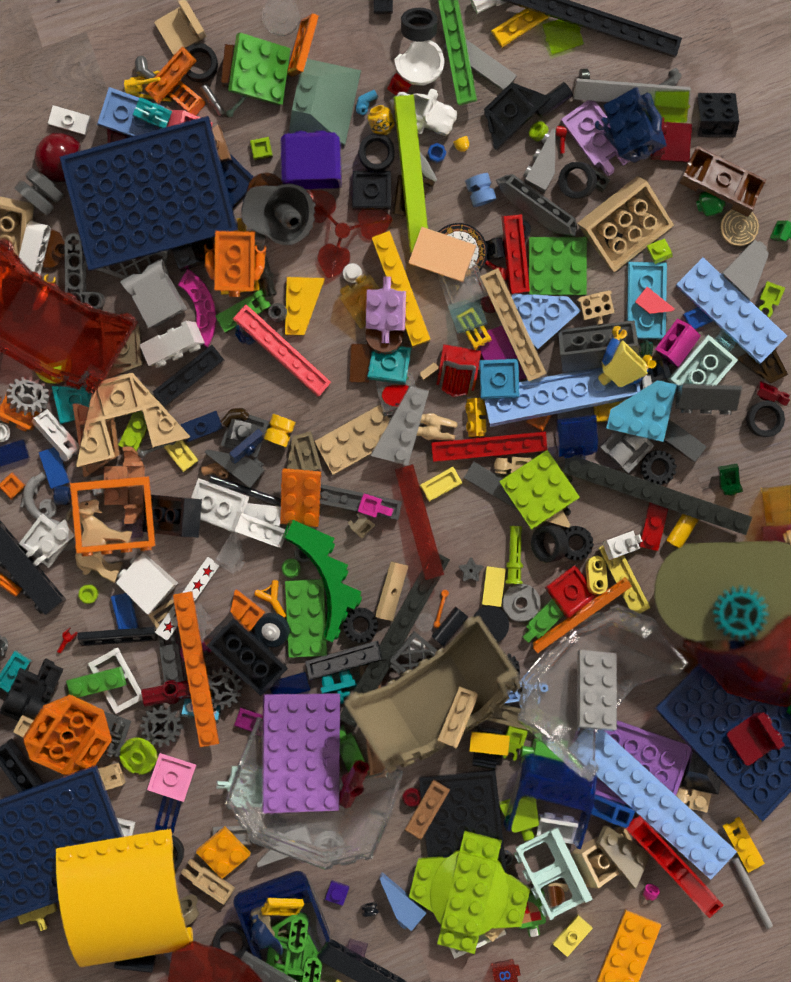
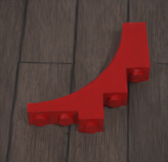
[626,816,724,918]

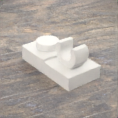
[602,531,642,560]

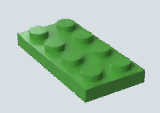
[285,579,327,658]

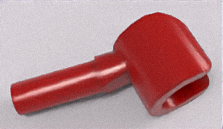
[555,126,567,154]
[485,260,508,281]
[57,627,78,653]

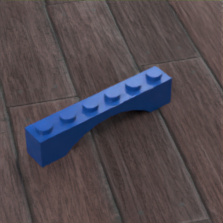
[518,768,635,828]

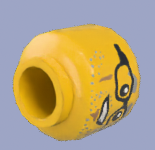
[367,105,395,135]

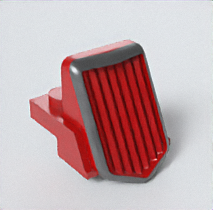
[436,344,481,398]

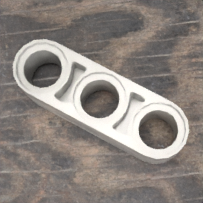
[16,221,51,280]

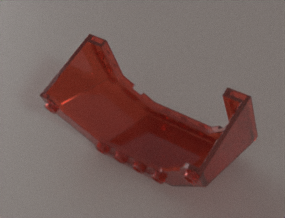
[0,239,138,394]

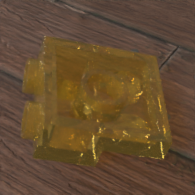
[338,274,380,329]

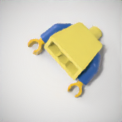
[598,326,656,387]

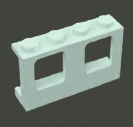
[514,827,593,920]

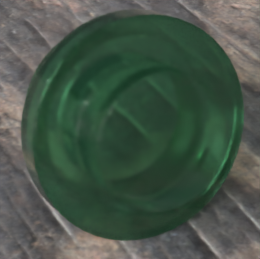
[639,340,653,358]

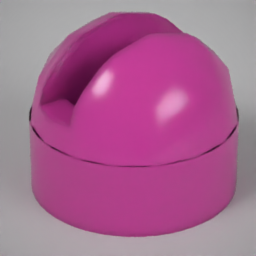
[643,884,660,901]

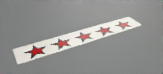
[155,557,220,640]

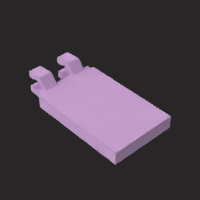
[561,100,629,177]

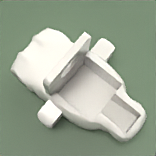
[397,89,457,136]

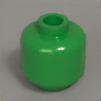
[696,191,726,216]

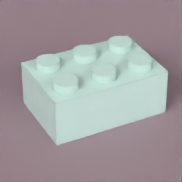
[667,335,738,385]

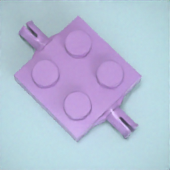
[366,276,406,343]

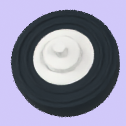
[255,613,290,647]

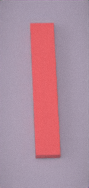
[232,304,331,397]

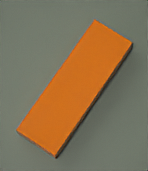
[144,47,197,103]

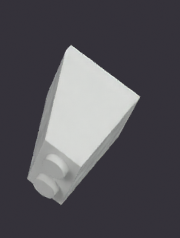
[116,553,178,614]

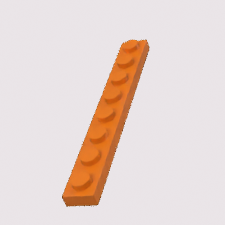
[173,591,220,747]

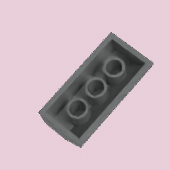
[558,320,639,372]

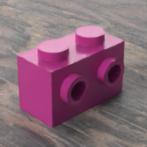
[655,318,701,367]

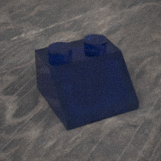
[555,415,598,458]

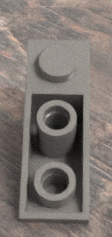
[523,128,555,193]

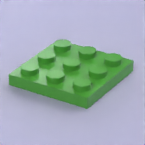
[228,33,291,106]
[529,237,587,296]

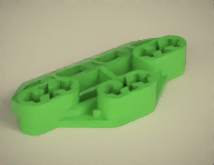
[266,912,323,982]

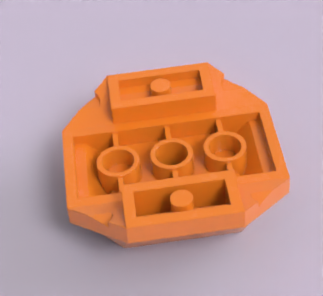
[23,694,112,775]

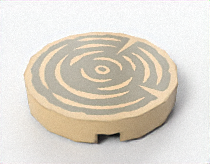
[720,209,759,246]

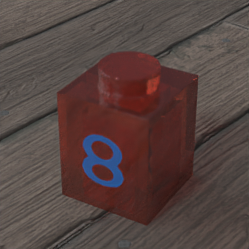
[491,959,521,982]

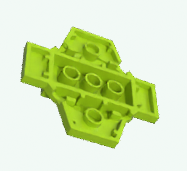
[409,831,531,954]

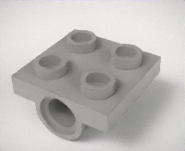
[600,431,654,473]

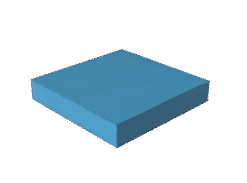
[480,359,520,399]

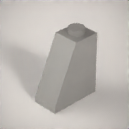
[721,240,769,300]

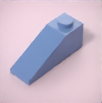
[380,872,426,931]

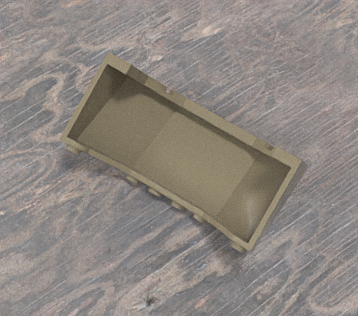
[344,616,521,773]

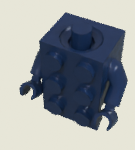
[595,87,667,163]

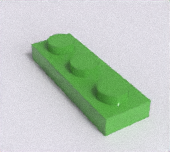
[66,666,127,698]

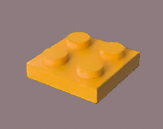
[196,826,251,879]

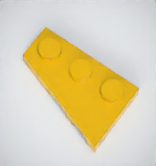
[285,277,325,336]

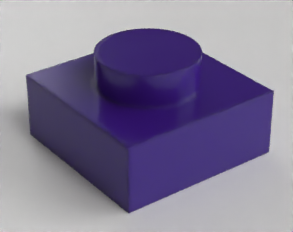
[325,880,350,906]

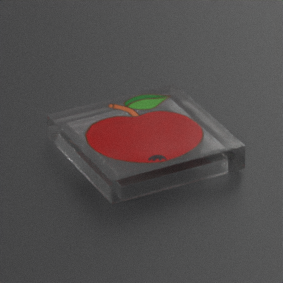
[375,372,416,416]

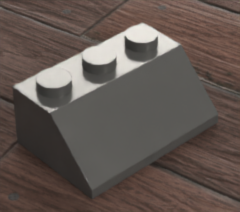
[675,384,742,415]

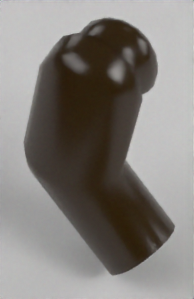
[220,408,249,427]

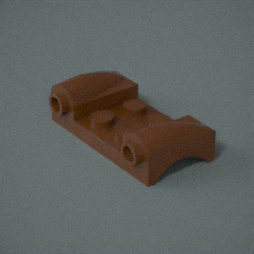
[679,146,766,217]

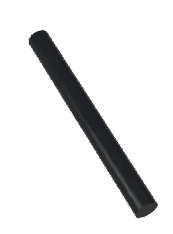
[209,475,281,506]

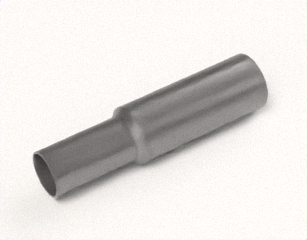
[200,84,225,117]

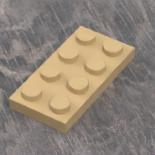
[314,404,390,475]

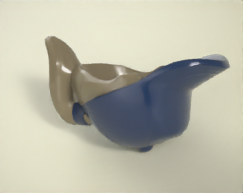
[250,903,283,955]

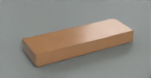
[405,780,450,840]

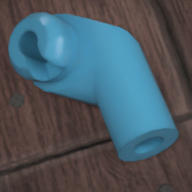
[356,90,378,115]

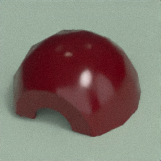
[35,133,81,182]

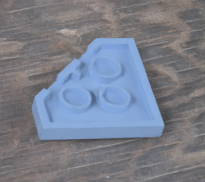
[511,293,581,350]

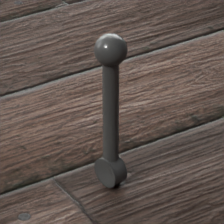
[138,442,176,458]

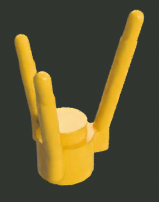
[124,71,172,102]

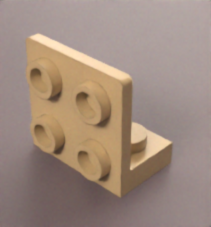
[155,0,207,55]

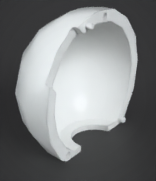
[395,40,444,86]

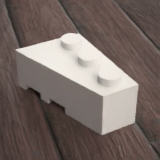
[140,321,205,368]

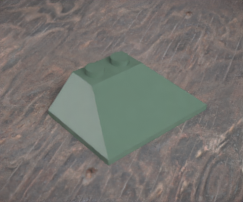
[289,59,361,146]

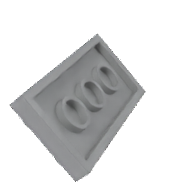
[577,650,617,731]

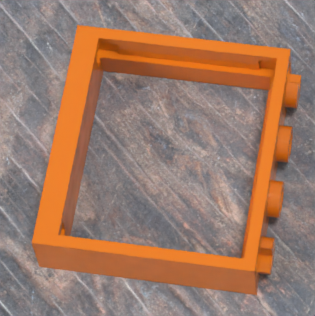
[70,476,156,556]

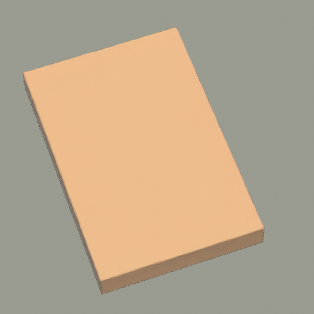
[408,227,476,282]

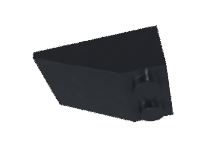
[143,494,202,538]

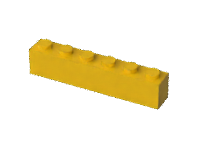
[372,231,430,348]

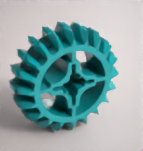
[713,586,769,641]

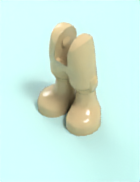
[416,413,458,441]

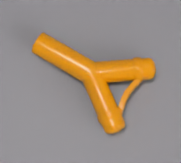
[254,580,287,617]

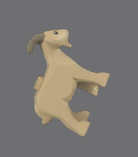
[66,499,133,583]

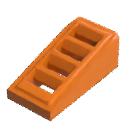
[167,81,206,116]

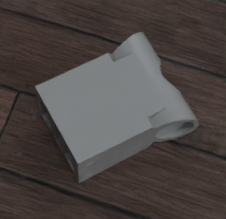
[120,258,187,328]

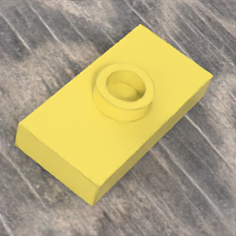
[553,914,593,957]

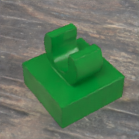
[770,220,791,241]

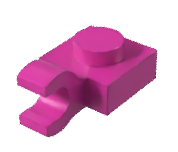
[358,493,394,518]

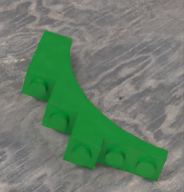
[282,520,362,642]

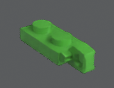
[522,599,564,643]
[340,725,369,772]

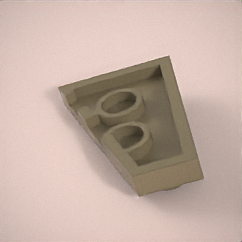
[596,826,650,889]

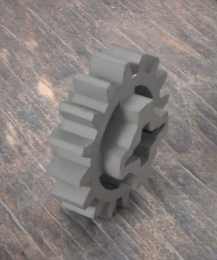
[6,376,49,416]

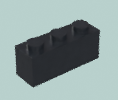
[0,738,44,792]

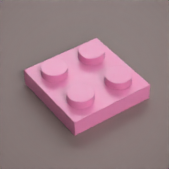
[147,753,197,802]

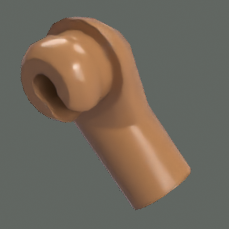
[201,462,229,479]

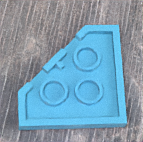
[606,380,677,442]

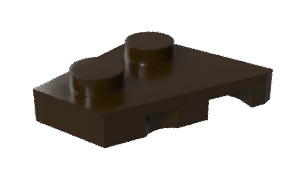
[737,349,788,384]

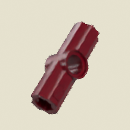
[141,680,191,707]
[339,760,370,808]

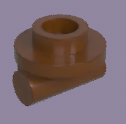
[547,885,565,907]

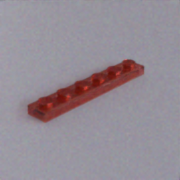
[395,464,445,580]

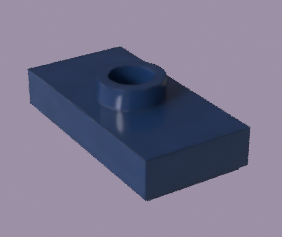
[180,411,224,442]
[230,429,264,464]

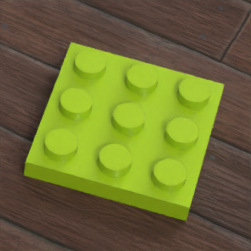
[499,450,580,530]

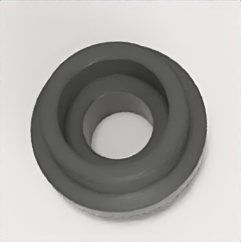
[268,303,287,322]

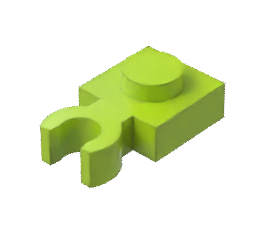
[758,281,785,317]
[503,725,528,761]

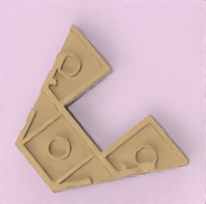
[76,373,190,467]

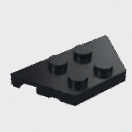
[484,82,551,150]

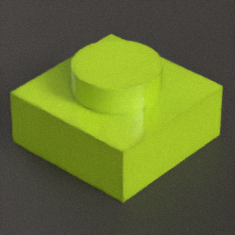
[647,238,673,264]

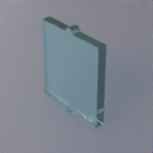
[448,295,488,334]

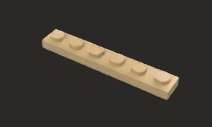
[480,268,546,381]

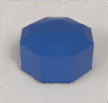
[427,143,447,163]

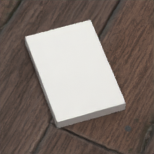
[191,478,249,533]

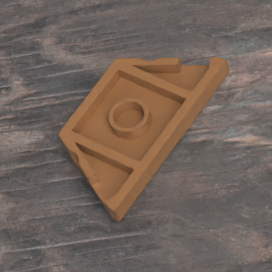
[73,403,120,477]

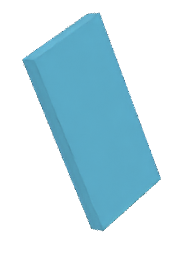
[627,262,667,340]

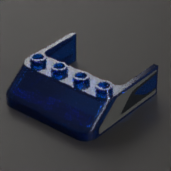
[503,753,597,850]
[233,871,330,960]

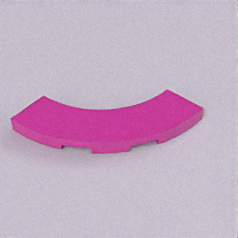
[178,269,216,347]

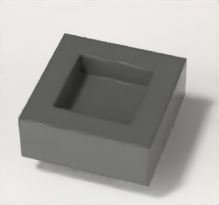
[227,419,252,441]

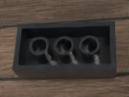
[204,612,288,696]

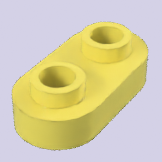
[586,556,608,595]

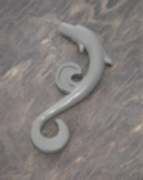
[20,472,76,551]

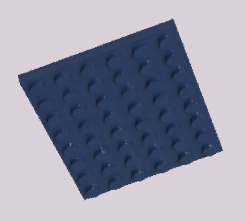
[60,116,238,271]
[654,640,791,822]
[0,765,124,922]

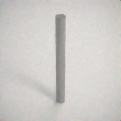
[732,857,773,929]

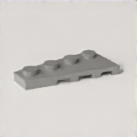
[371,386,429,465]

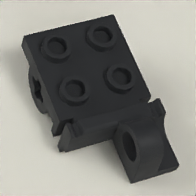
[0,658,63,721]

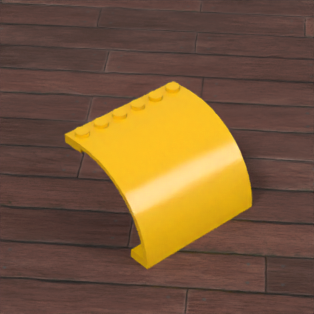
[56,829,194,967]

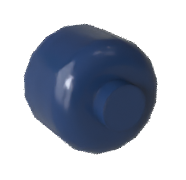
[53,486,72,505]

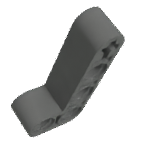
[65,233,105,310]

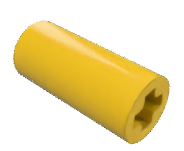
[666,514,699,548]

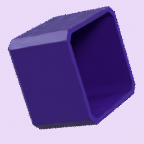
[281,130,342,190]

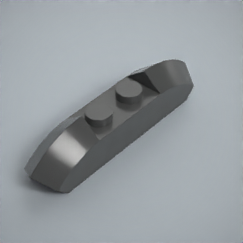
[496,174,577,237]

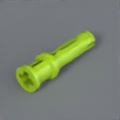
[505,526,523,584]

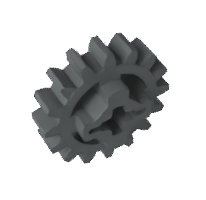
[208,667,243,710]
[140,705,183,747]

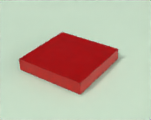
[545,565,597,618]

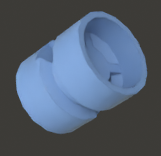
[465,173,497,207]

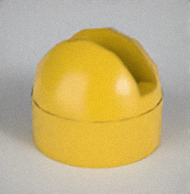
[453,136,469,152]

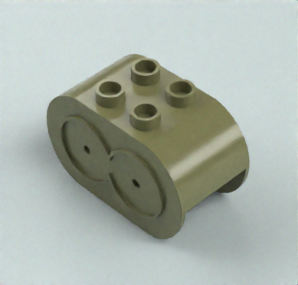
[655,541,791,651]

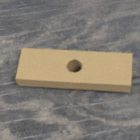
[375,561,408,621]

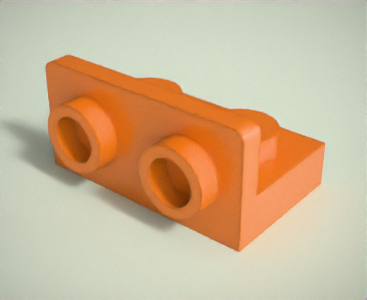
[0,393,42,432]

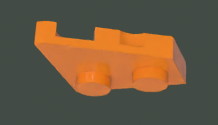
[230,589,265,631]

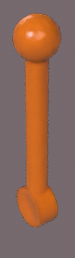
[433,590,449,629]

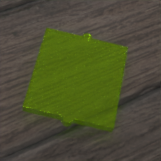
[542,19,584,55]
[654,90,690,122]

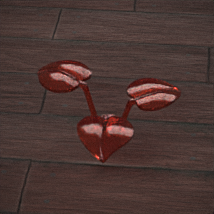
[307,190,393,278]

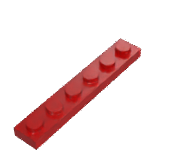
[431,432,548,462]

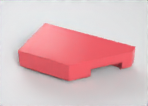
[635,287,674,314]

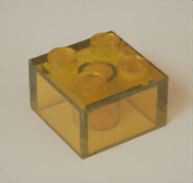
[761,485,791,526]

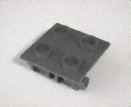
[104,711,132,757]

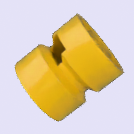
[264,414,296,447]

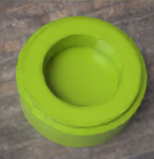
[529,121,548,141]
[78,584,99,604]

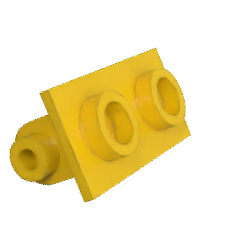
[465,398,487,437]

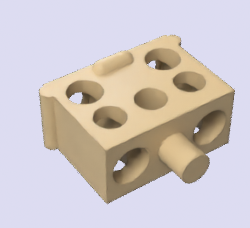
[576,290,614,325]

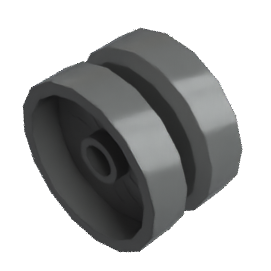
[14,167,65,216]

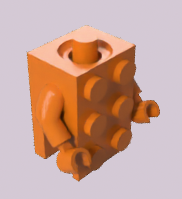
[204,231,266,297]

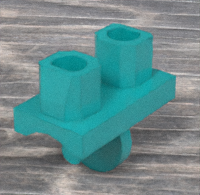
[132,97,172,129]
[321,670,357,704]

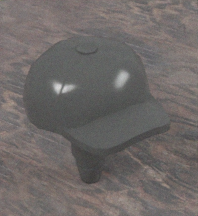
[241,183,315,245]

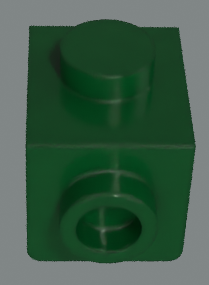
[718,463,743,496]

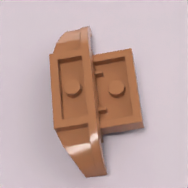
[104,447,145,524]

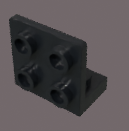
[697,93,739,137]

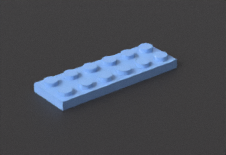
[676,258,787,364]

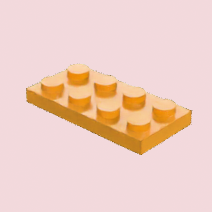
[597,909,661,982]

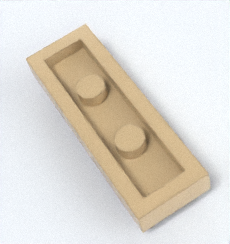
[437,687,479,748]

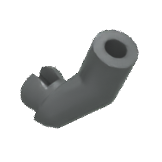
[135,56,156,79]
[659,68,682,86]

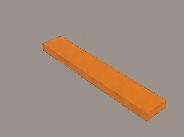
[532,577,632,653]

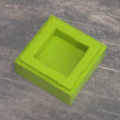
[250,137,273,161]

